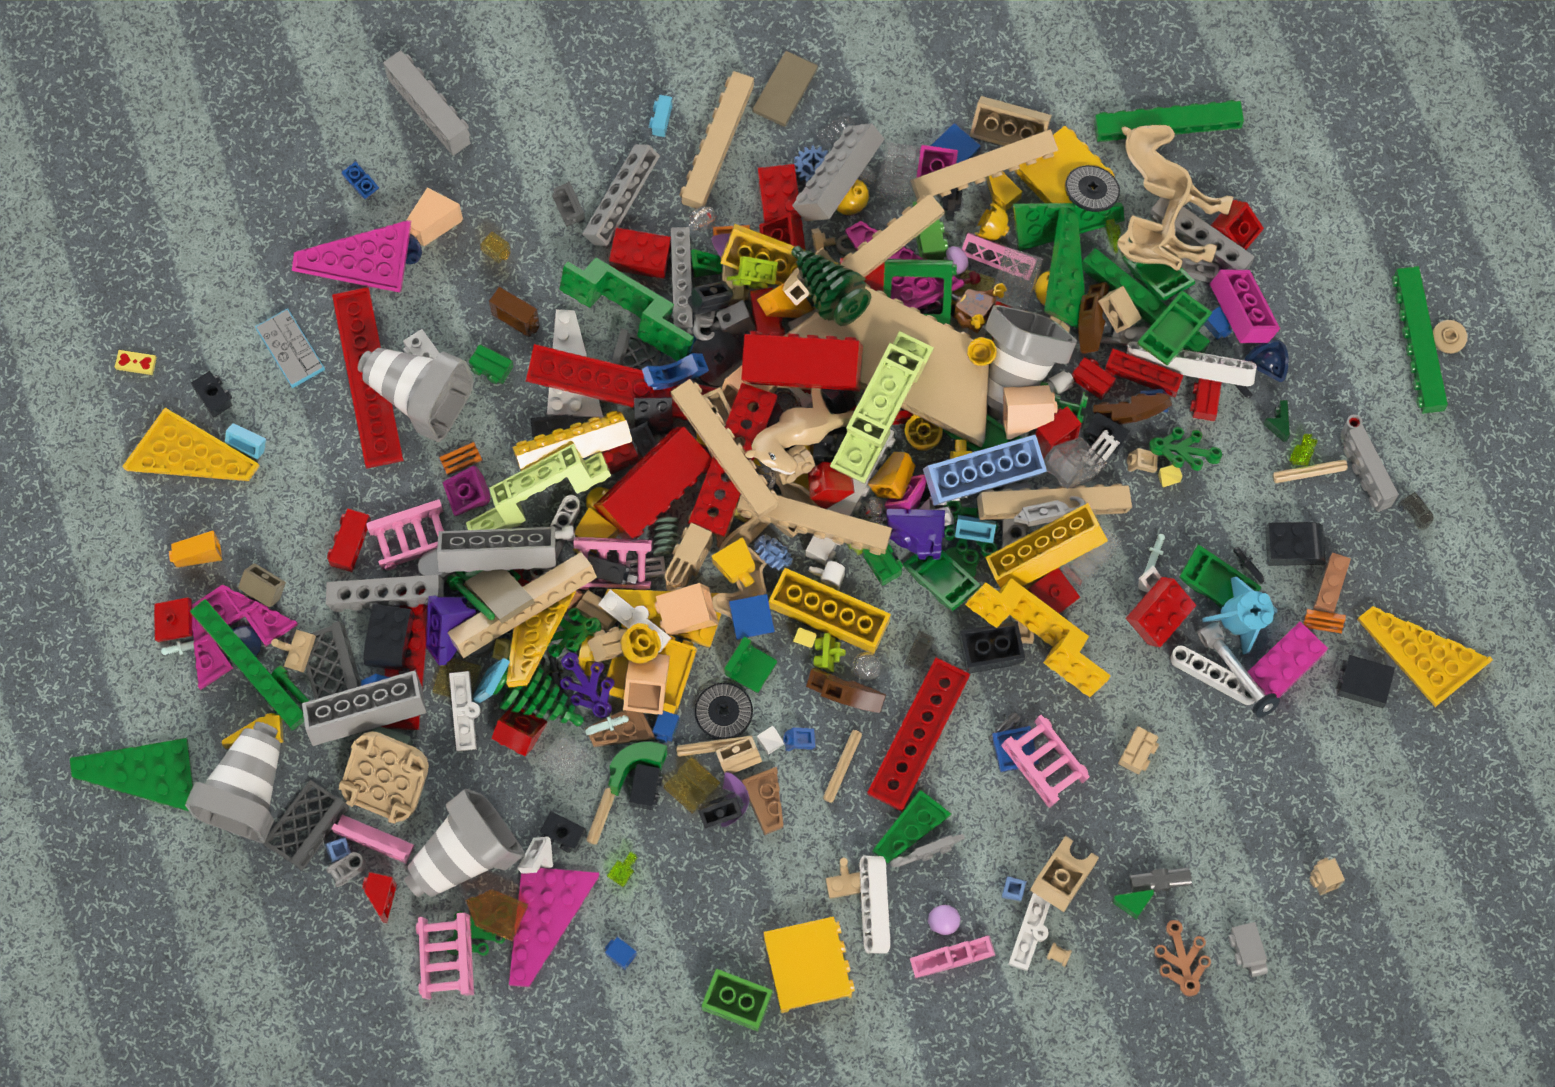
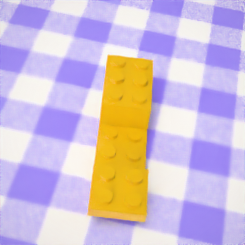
[966,578,1111,697]

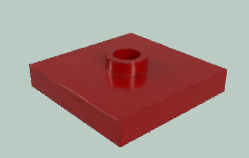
[1027,567,1081,614]
[154,597,192,642]

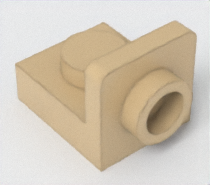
[1127,448,1158,473]

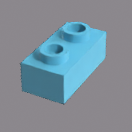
[649,95,673,137]
[225,423,266,460]
[955,515,996,543]

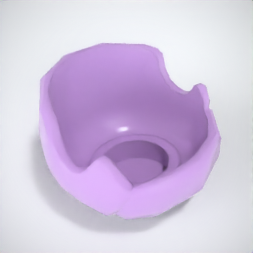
[946,246,968,276]
[928,905,961,935]

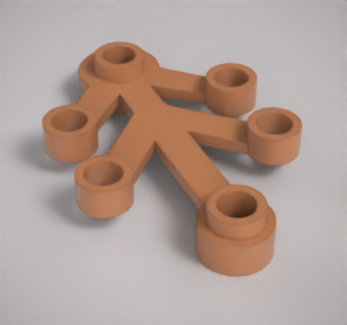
[1154,920,1211,996]

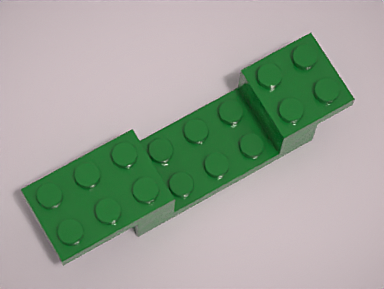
[559,258,694,361]

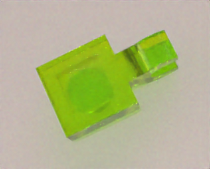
[1105,219,1121,254]
[1289,433,1318,466]
[607,851,638,888]

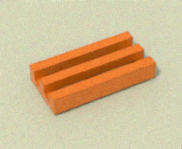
[439,442,482,476]
[1303,609,1346,634]

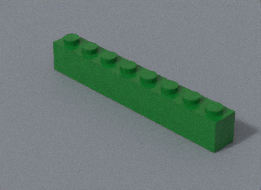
[1094,100,1244,142]
[1082,248,1210,353]
[1392,266,1448,414]
[190,599,304,731]

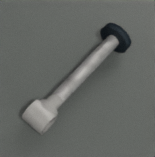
[1197,621,1280,718]

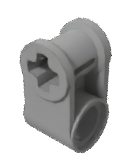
[326,852,366,887]

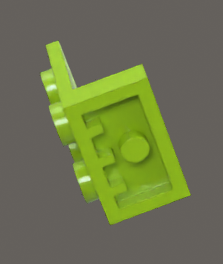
[726,256,778,289]

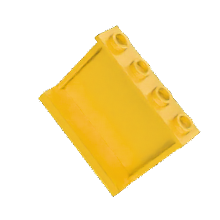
[1015,126,1115,203]
[600,624,697,714]
[764,916,855,1013]

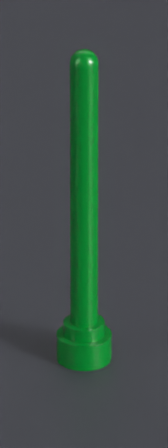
[446,574,495,620]
[271,665,310,703]

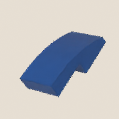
[341,161,379,199]

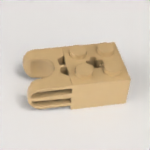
[665,523,713,591]
[1030,836,1099,912]

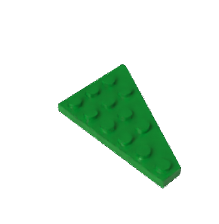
[70,738,193,812]

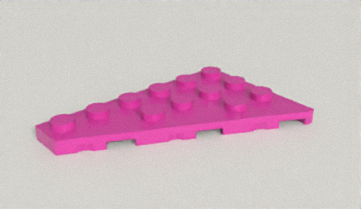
[292,220,412,293]
[845,221,964,310]
[509,868,599,987]

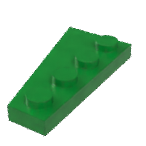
[872,790,952,864]

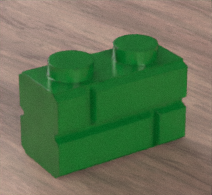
[469,344,514,384]
[862,543,903,586]

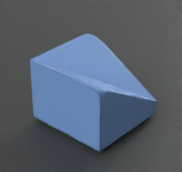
[325,837,351,863]
[1001,876,1027,901]

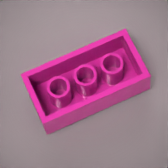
[1210,270,1280,343]
[1248,622,1328,698]

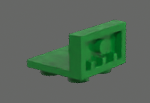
[724,636,777,693]

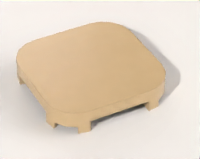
[339,731,429,823]

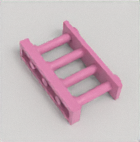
[366,499,444,570]
[574,537,652,590]
[1001,715,1089,808]
[416,913,474,999]

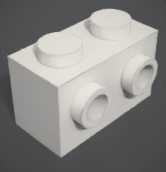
[403,329,440,359]

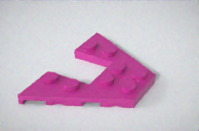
[192,584,298,690]

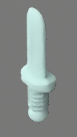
[1144,534,1165,573]
[161,640,194,655]
[585,715,629,735]

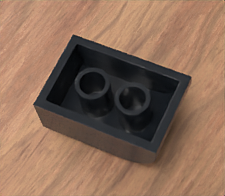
[1265,522,1326,566]
[363,604,414,671]
[959,621,1025,674]

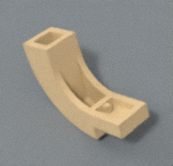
[783,247,835,306]

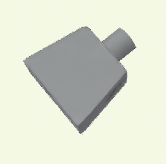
[710,301,755,335]

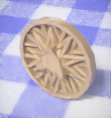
[1433,320,1467,354]

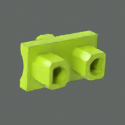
[814,633,846,672]

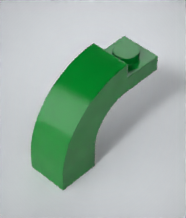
[608,742,668,796]

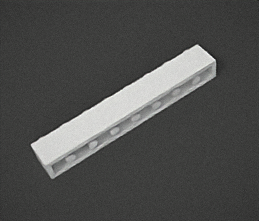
[806,429,896,566]

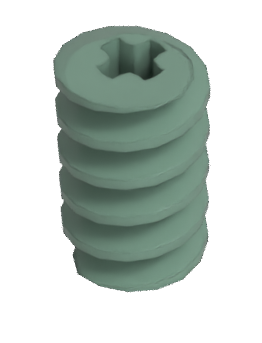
[653,516,679,558]

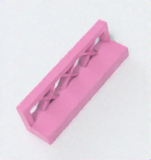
[962,233,1039,280]
[332,815,414,864]

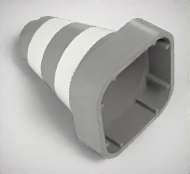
[985,305,1077,420]
[358,348,474,442]
[185,722,281,843]
[404,789,525,897]

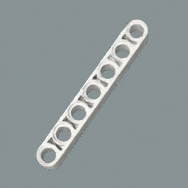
[1127,341,1256,386]

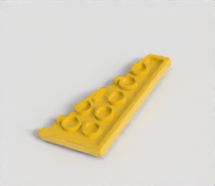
[600,589,721,648]
[506,591,576,687]

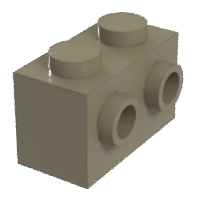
[238,563,286,608]

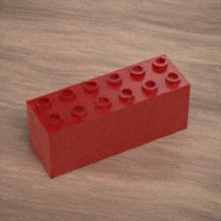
[741,331,863,391]
[593,426,713,539]

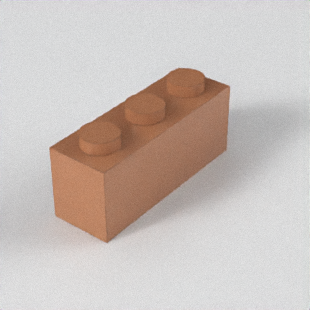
[1313,552,1351,613]

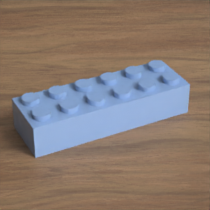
[923,435,1047,506]

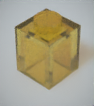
[480,231,511,264]

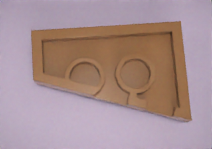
[585,710,655,747]
[741,767,783,835]

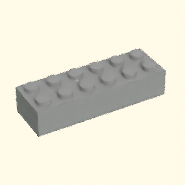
[383,50,471,156]
[792,123,884,221]
[437,527,556,573]
[302,670,427,746]

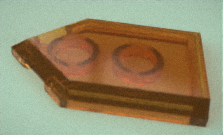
[466,889,528,941]

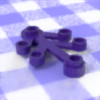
[560,652,614,718]

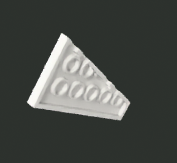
[547,309,603,419]

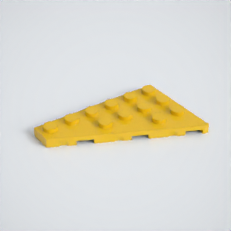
[122,408,259,481]
[1357,606,1493,707]

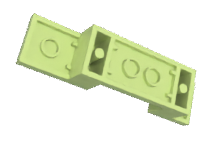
[830,331,934,484]
[466,444,611,530]

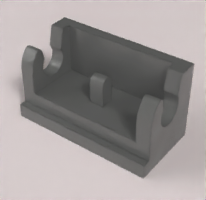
[552,181,585,227]

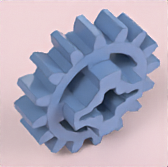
[794,146,828,183]
[754,535,793,571]

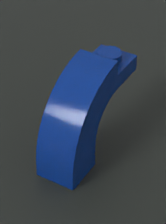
[642,353,709,390]

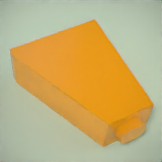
[757,283,813,318]
[868,452,916,499]
[169,531,222,568]

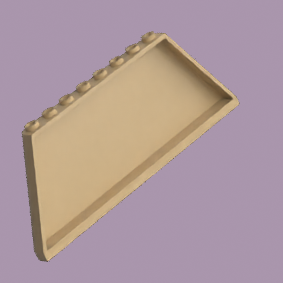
[784,284,989,447]

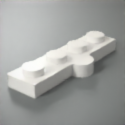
[598,590,671,653]
[449,671,481,751]
[1008,893,1050,971]

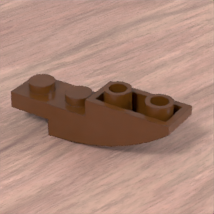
[1079,282,1109,354]
[1093,393,1172,425]
[806,668,886,713]

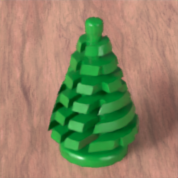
[493,656,584,727]

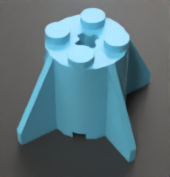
[1202,577,1278,654]

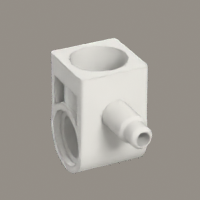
[808,561,845,591]

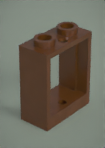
[489,287,540,337]

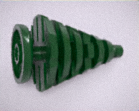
[791,246,872,326]

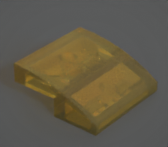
[663,757,721,813]

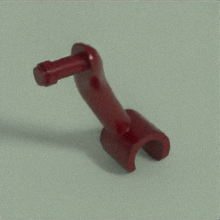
[963,271,981,285]

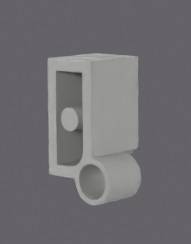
[1228,922,1268,977]

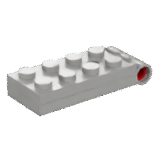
[1341,415,1399,512]

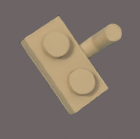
[811,228,836,253]
[271,630,316,673]
[826,858,861,899]

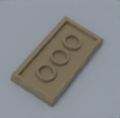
[753,51,818,127]
[466,569,535,624]

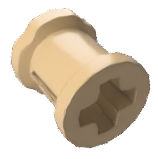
[1047,943,1072,967]

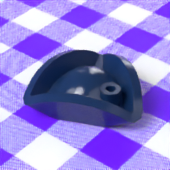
[1244,340,1289,382]

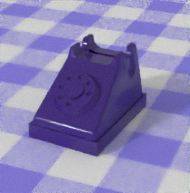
[887,509,945,560]
[426,595,476,666]

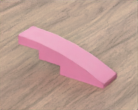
[910,936,996,978]

